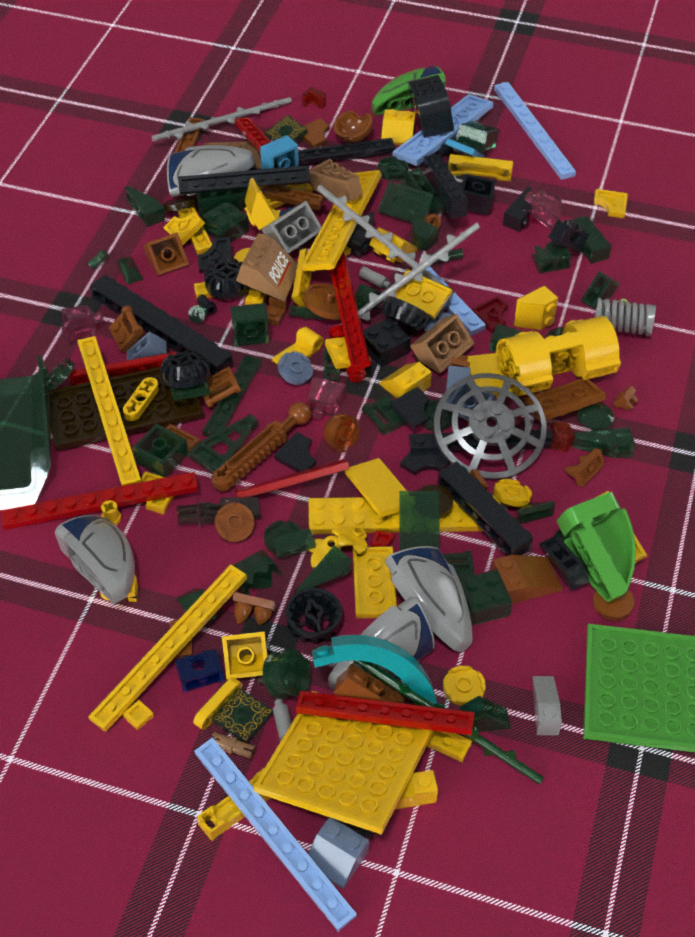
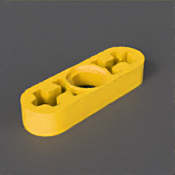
[123,377,159,421]
[193,677,243,730]

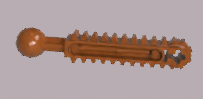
[211,402,311,492]

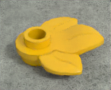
[332,526,367,554]
[307,536,343,572]

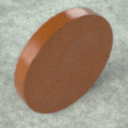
[303,283,341,320]

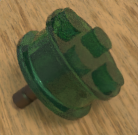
[258,648,310,700]

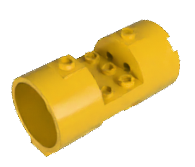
[496,316,621,396]

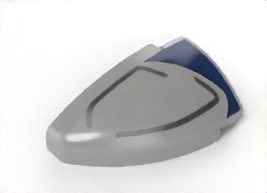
[55,515,135,604]

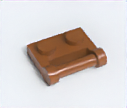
[108,306,144,353]
[198,366,242,409]

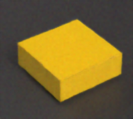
[123,700,154,730]

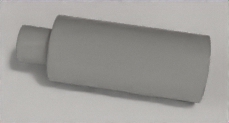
[359,266,392,289]
[273,699,292,742]

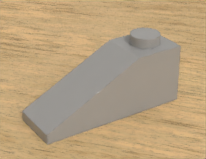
[532,676,562,735]

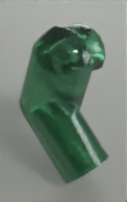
[87,250,109,269]

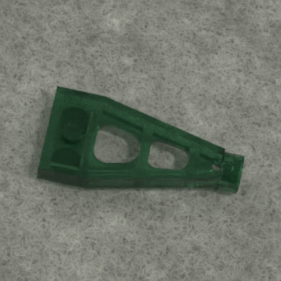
[188,414,259,474]

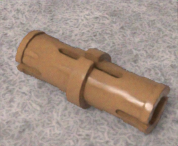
[212,732,256,759]

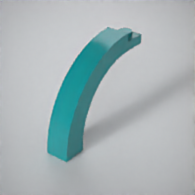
[312,635,437,704]

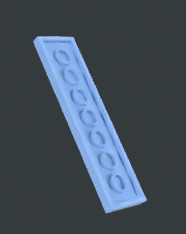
[393,94,493,166]

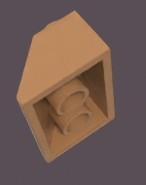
[410,314,475,373]

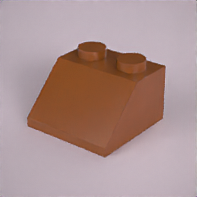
[142,232,189,276]

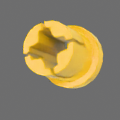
[101,500,121,525]

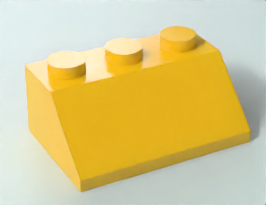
[244,178,276,230]

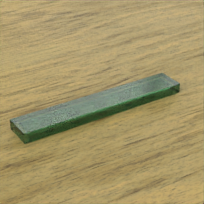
[202,355,262,440]

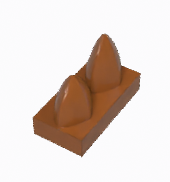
[565,448,605,487]
[233,592,277,625]

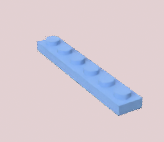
[426,266,486,336]

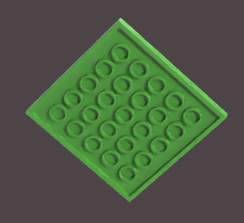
[583,624,695,752]

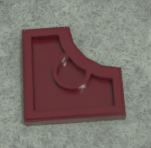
[471,296,508,334]

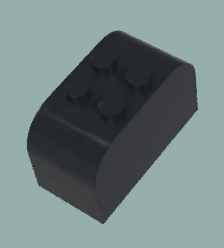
[408,75,454,138]

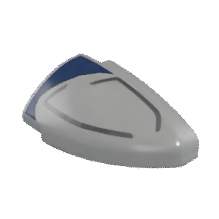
[167,145,255,197]
[385,546,473,653]
[328,597,435,690]

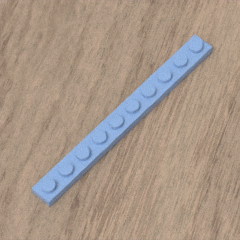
[494,82,576,180]
[194,737,357,932]

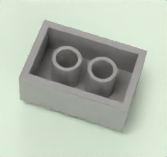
[261,201,321,253]

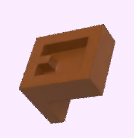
[262,296,287,326]

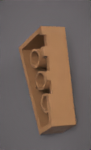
[309,159,363,201]

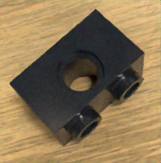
[548,219,590,252]

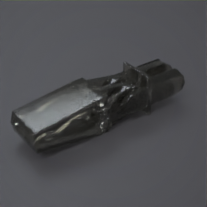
[176,497,261,527]

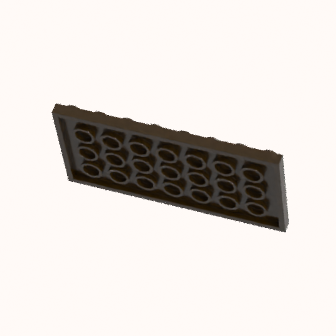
[42,367,204,451]

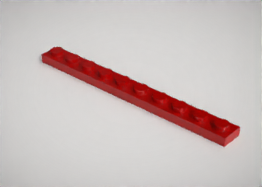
[330,252,371,373]
[1,472,198,530]

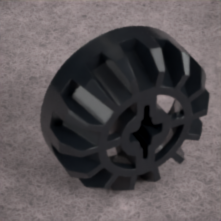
[204,258,250,299]
[381,296,430,331]
[160,350,211,388]
[286,588,342,643]

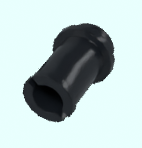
[197,295,216,315]

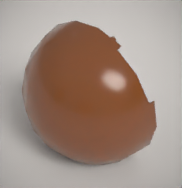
[334,110,373,143]

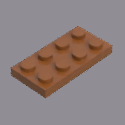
[522,378,606,422]

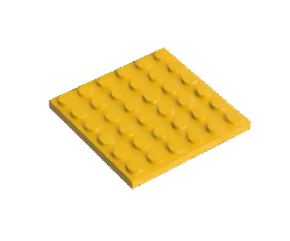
[254,691,433,835]

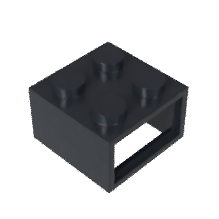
[363,317,411,367]

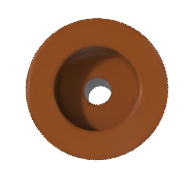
[423,214,441,231]

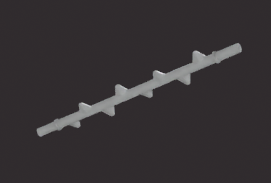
[152,97,292,142]
[317,185,443,284]
[340,222,480,325]

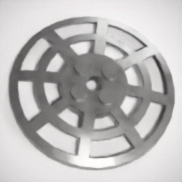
[433,373,547,481]

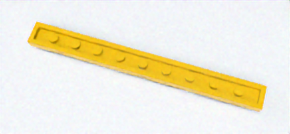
[77,336,141,486]
[88,564,247,732]

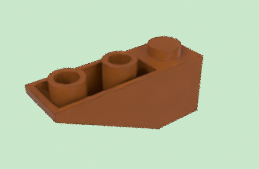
[333,664,405,703]

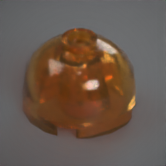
[324,413,360,452]

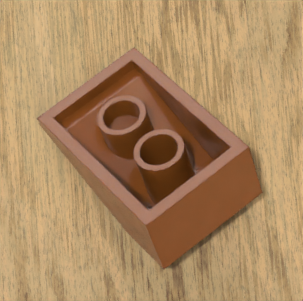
[491,555,563,606]

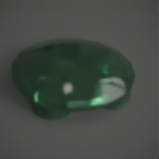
[577,402,614,433]

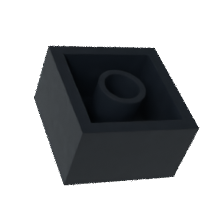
[461,174,496,215]

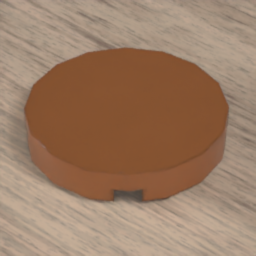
[215,503,254,542]
[592,590,635,621]

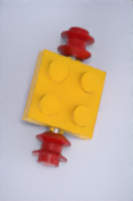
[325,325,371,382]

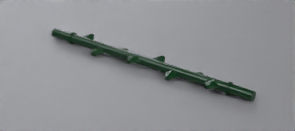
[353,660,544,785]

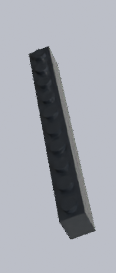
[90,275,233,375]

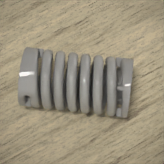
[595,297,656,337]

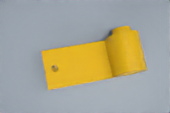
[272,327,324,365]

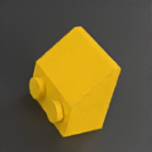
[381,109,416,145]
[369,227,418,263]
[514,286,558,330]
[380,362,432,398]
[222,631,269,679]

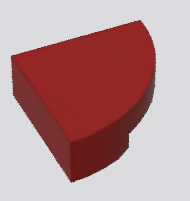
[371,530,395,547]

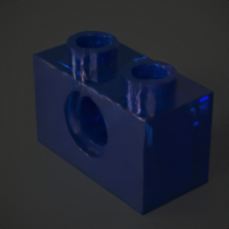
[175,649,224,693]

